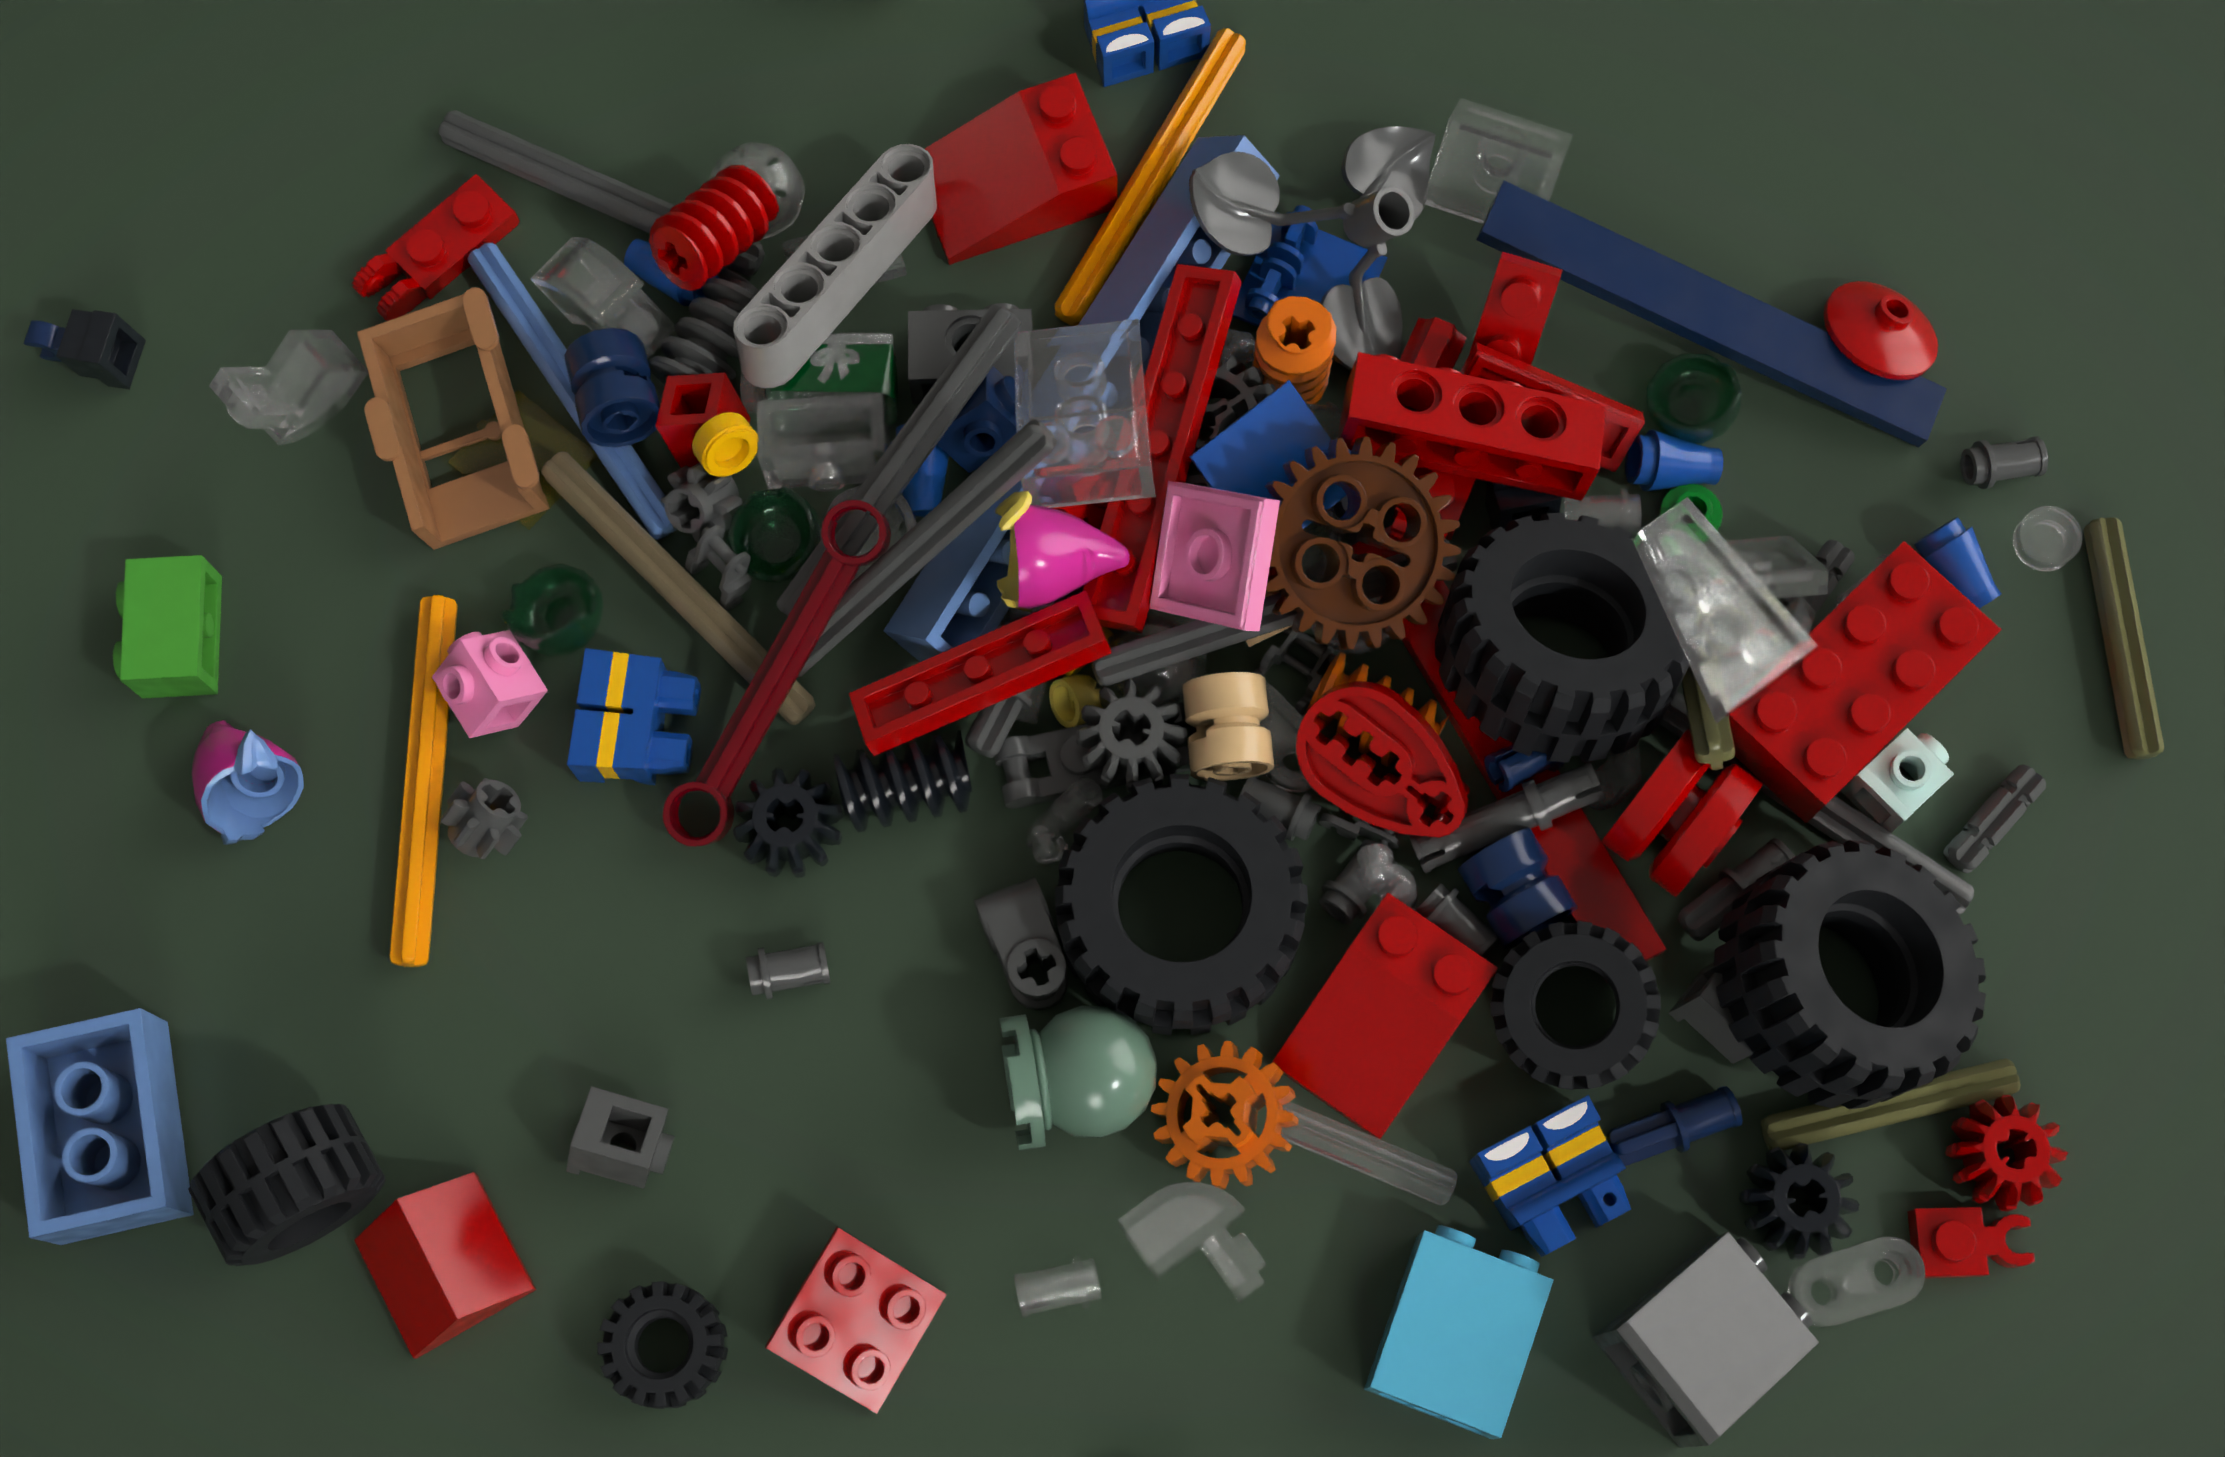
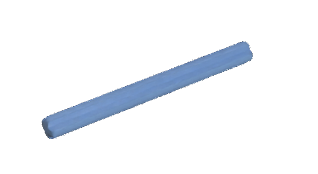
[468,243,677,540]

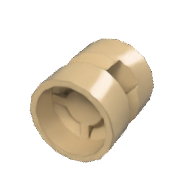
[1182,672,1274,781]

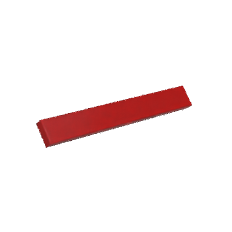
[1351,524,1666,983]

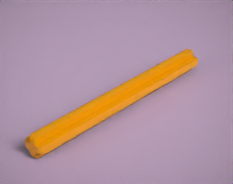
[1055,28,1246,328]
[389,595,458,967]

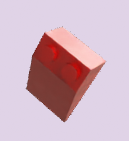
[925,72,1118,265]
[1272,893,1498,1141]

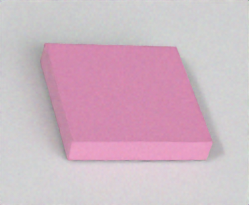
[1149,481,1280,631]

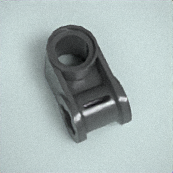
[974,877,1068,1011]

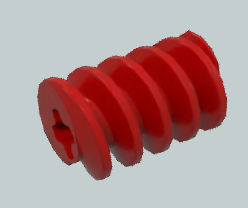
[649,165,780,291]

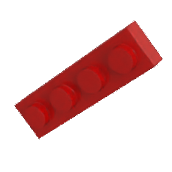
[848,590,1112,756]

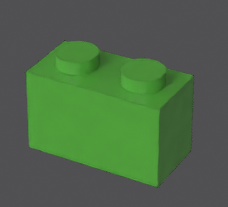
[113,555,222,699]

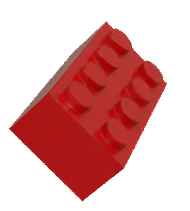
[1728,541,2002,823]

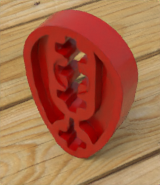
[1296,681,1468,838]

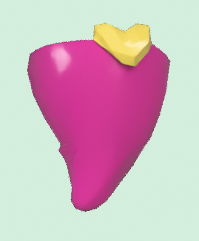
[995,491,1130,613]

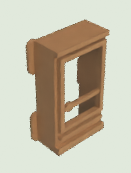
[357,287,550,550]

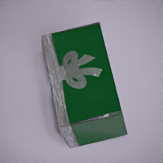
[766,333,898,427]

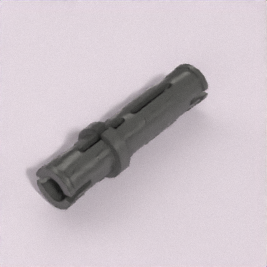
[1409,761,1606,874]

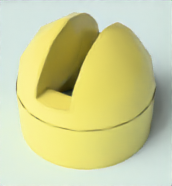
[1049,674,1103,728]

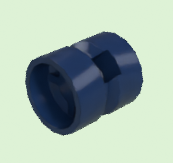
[564,328,660,447]
[1458,828,1577,949]

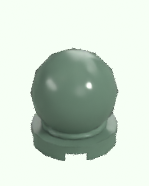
[999,1006,1157,1151]

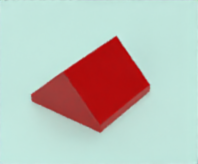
[354,1172,536,1359]

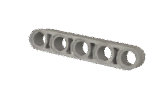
[733,144,937,388]

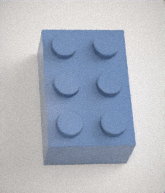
[6,1008,194,1245]

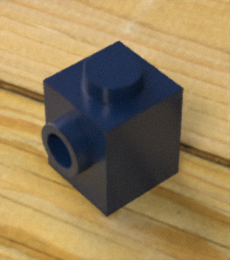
[937,366,1028,473]

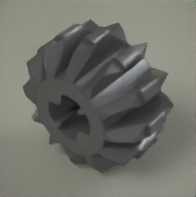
[1076,680,1187,793]

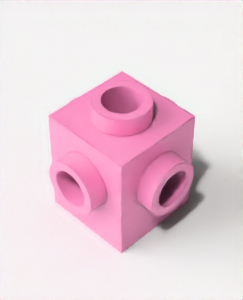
[432,630,548,738]

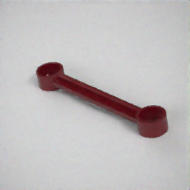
[663,500,891,847]

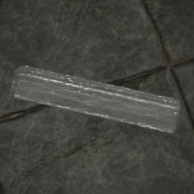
[1281,1102,1458,1205]

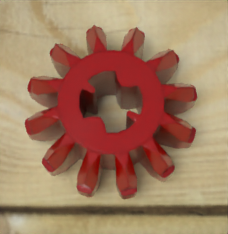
[1945,1095,2068,1211]

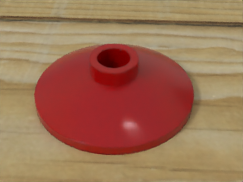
[1823,281,1938,380]

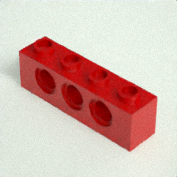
[1338,352,1607,501]

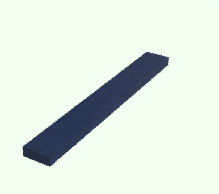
[1476,180,1947,447]

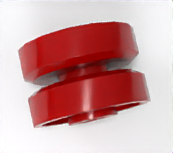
[1601,729,1763,898]

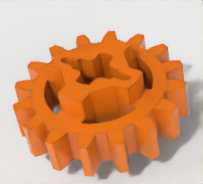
[1151,1041,1299,1190]

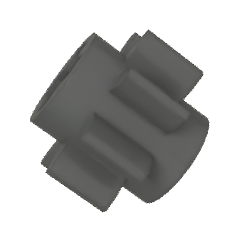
[661,462,743,542]
[440,778,528,860]

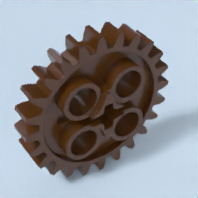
[1265,437,1461,649]

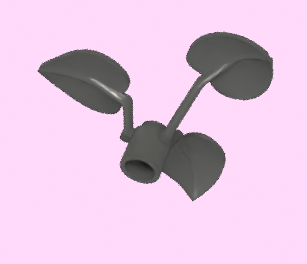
[1189,126,1436,371]

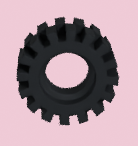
[597,1281,728,1409]

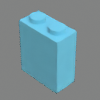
[1364,1225,1554,1439]

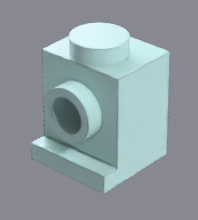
[1841,728,1954,832]

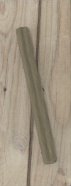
[541,451,816,726]

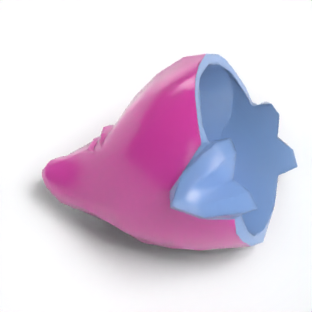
[192,720,304,845]

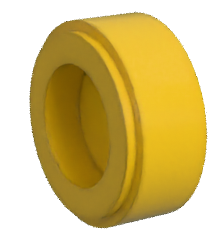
[692,412,759,477]

